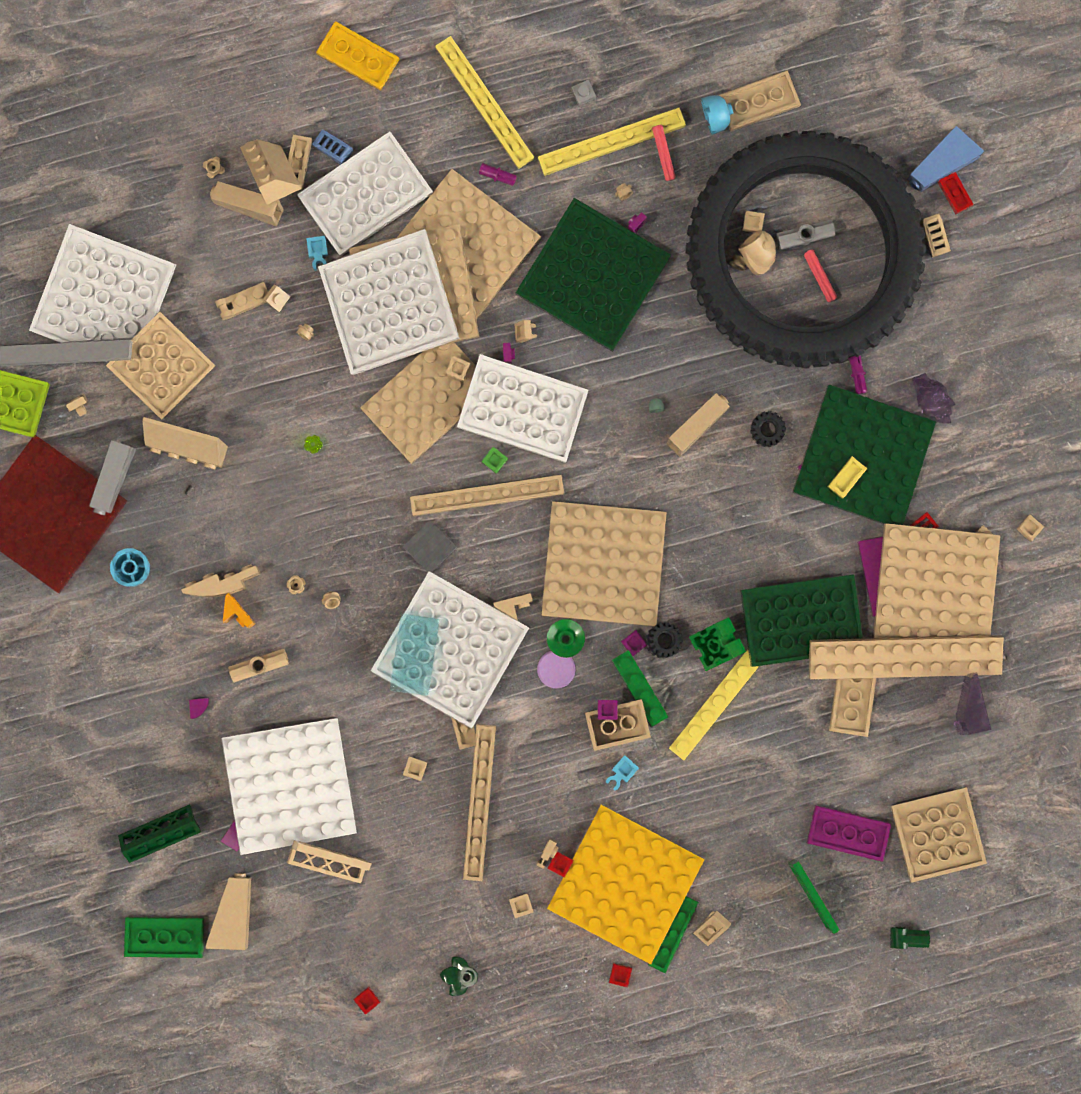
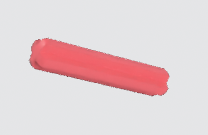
[652,125,676,181]
[804,250,837,302]

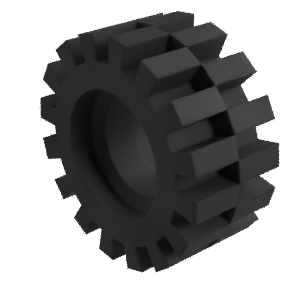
[750,411,786,447]
[646,622,683,658]

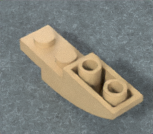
[181,564,261,597]

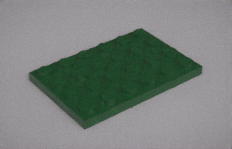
[740,574,863,667]

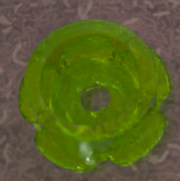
[304,435,323,454]

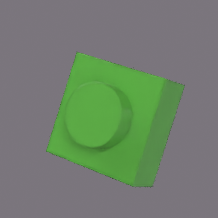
[481,447,508,474]

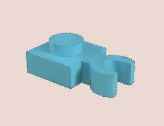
[306,236,328,271]
[606,755,639,790]

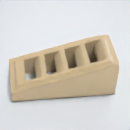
[920,214,951,258]

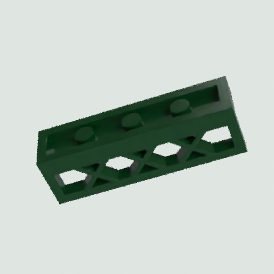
[118,804,201,863]

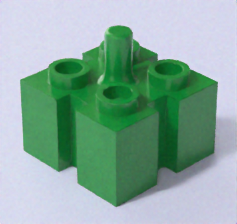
[689,617,746,671]

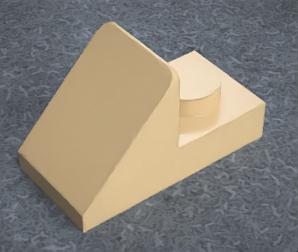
[493,593,533,621]
[693,911,731,946]

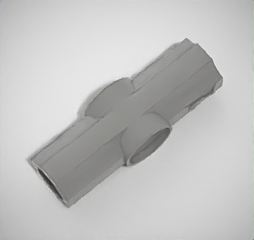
[776,220,836,250]

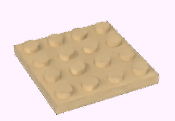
[106,312,215,420]
[890,787,987,883]

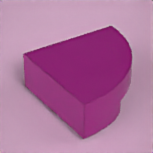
[189,698,209,719]

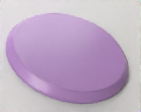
[537,651,576,688]

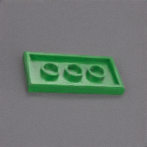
[788,859,840,934]
[124,917,204,958]

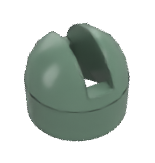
[649,398,664,413]

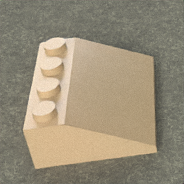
[143,417,228,470]

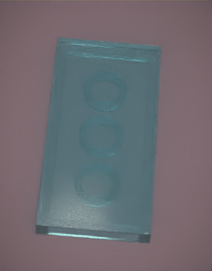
[390,614,440,696]

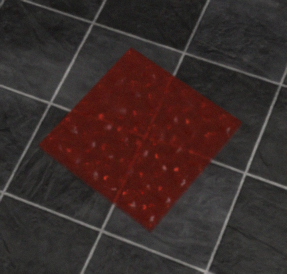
[0,435,128,594]

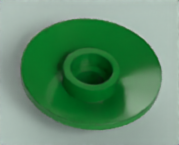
[547,619,585,658]

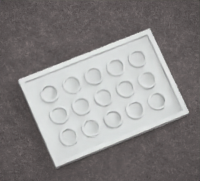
[297,132,433,257]
[457,354,588,463]

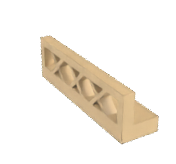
[287,840,371,883]

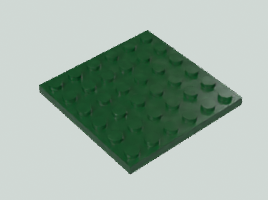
[515,198,671,352]
[792,385,936,525]

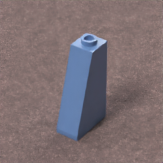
[907,126,984,192]

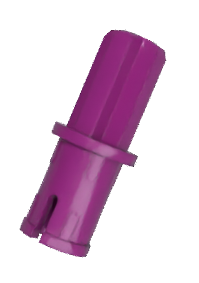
[479,163,517,186]
[849,356,867,394]

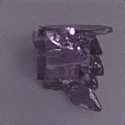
[912,373,956,424]

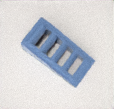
[312,129,353,165]

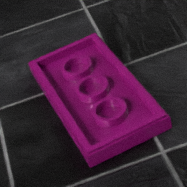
[857,537,883,617]
[806,805,891,862]

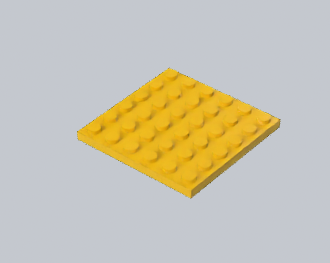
[547,805,705,964]

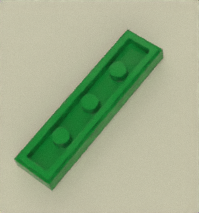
[648,896,699,974]

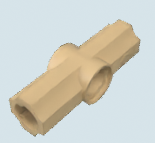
[229,649,289,683]

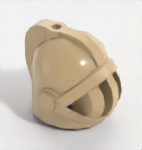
[738,230,776,275]

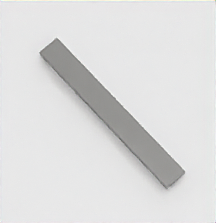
[0,340,133,367]

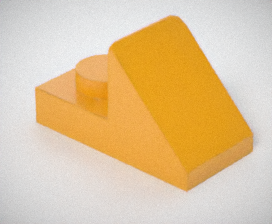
[223,593,256,628]

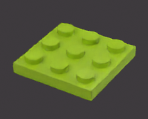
[0,370,50,438]

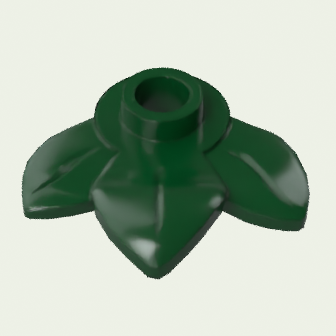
[440,957,478,996]

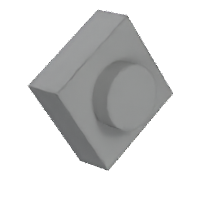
[571,80,596,106]

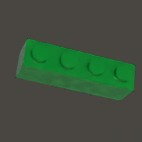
[611,650,668,727]

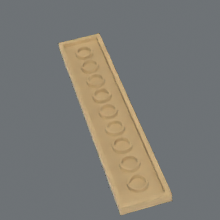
[809,635,1004,679]

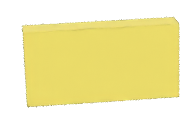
[827,456,867,499]

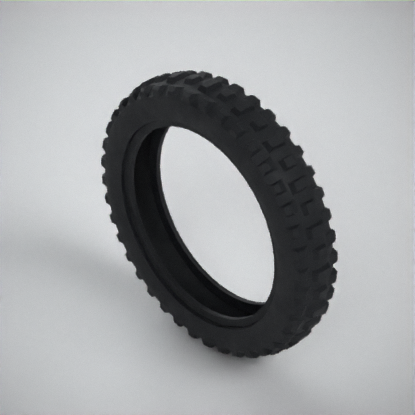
[685,131,926,369]

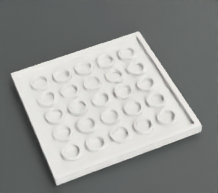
[29,224,176,343]
[318,229,460,375]
[371,571,529,729]
[221,718,357,855]

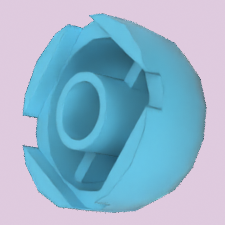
[701,95,733,135]
[110,548,150,587]

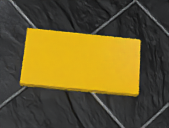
[316,21,400,91]

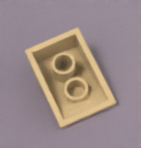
[585,699,651,751]

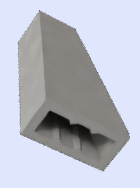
[89,440,136,515]

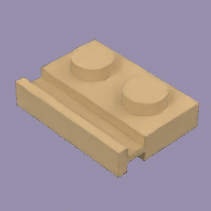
[537,838,558,869]

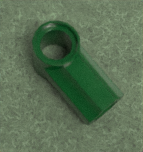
[890,927,930,949]

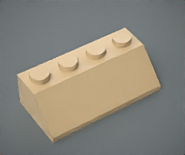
[240,139,302,205]

